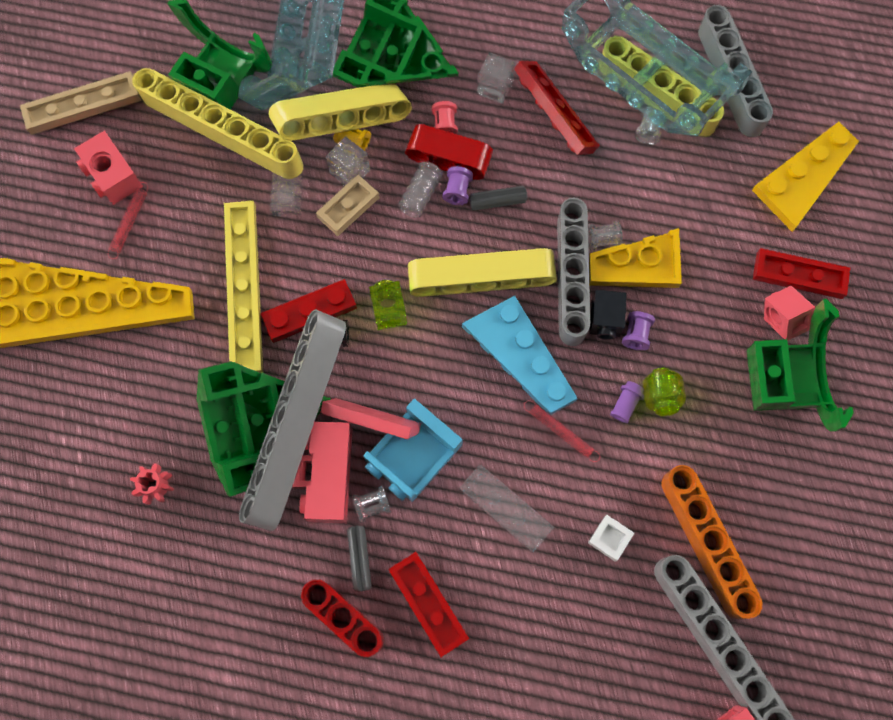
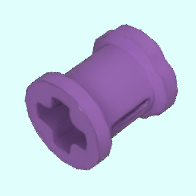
[442,166,473,205]
[622,311,655,350]

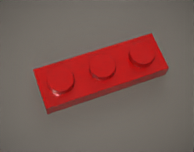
[752,248,851,299]
[260,279,357,343]
[388,552,469,657]

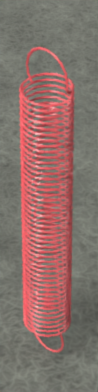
[108,182,148,259]
[524,400,600,462]

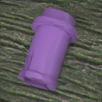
[610,381,645,423]

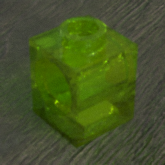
[369,280,408,330]

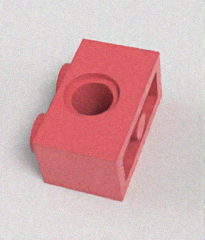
[74,130,143,205]

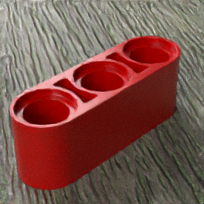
[405,124,493,180]
[301,579,384,657]

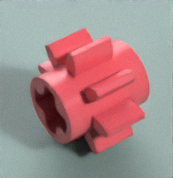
[130,463,174,505]

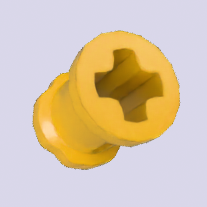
[333,129,371,155]

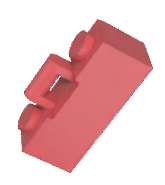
[292,422,353,524]

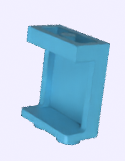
[363,398,463,502]

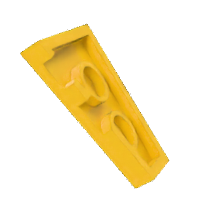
[589,228,682,288]

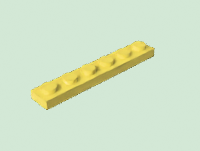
[224,201,263,373]

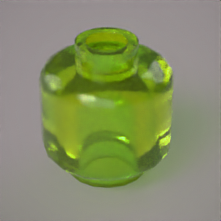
[642,367,686,416]

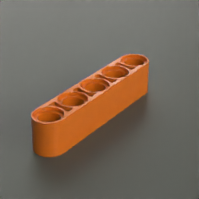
[661,465,763,619]

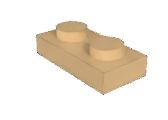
[316,175,379,236]

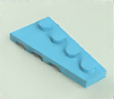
[462,296,578,415]

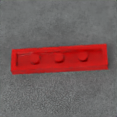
[514,61,600,155]

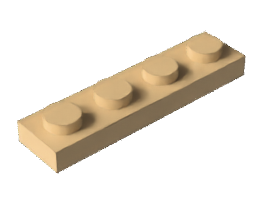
[20,71,142,135]

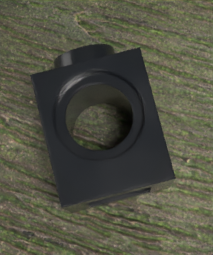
[589,290,627,340]

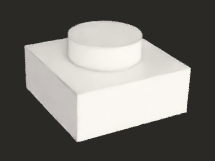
[588,515,634,562]

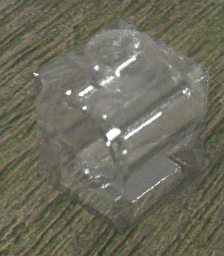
[477,52,516,104]
[326,136,370,186]

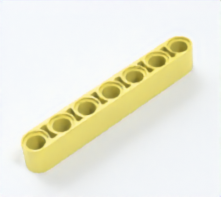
[132,68,303,179]

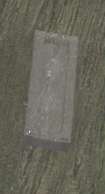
[459,464,554,553]

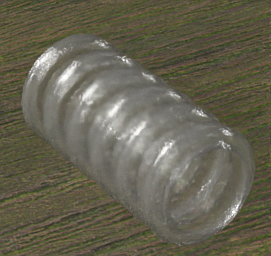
[398,162,443,218]

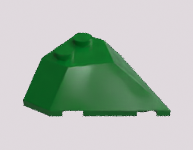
[331,0,459,87]
[196,361,331,497]

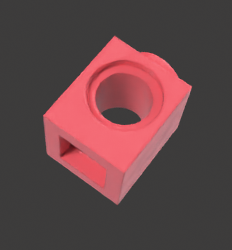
[764,286,815,341]

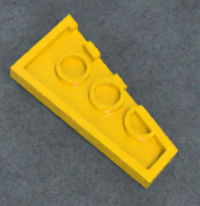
[752,122,859,232]

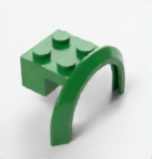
[167,0,272,110]
[746,299,854,432]

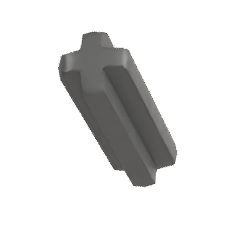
[470,186,527,210]
[347,526,372,592]

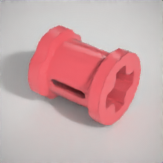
[431,101,458,134]

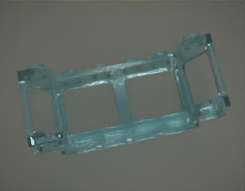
[238,0,344,111]
[561,0,752,136]

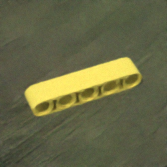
[600,36,724,137]
[268,83,412,141]
[408,248,557,297]

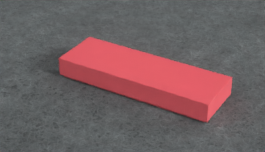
[321,398,421,439]

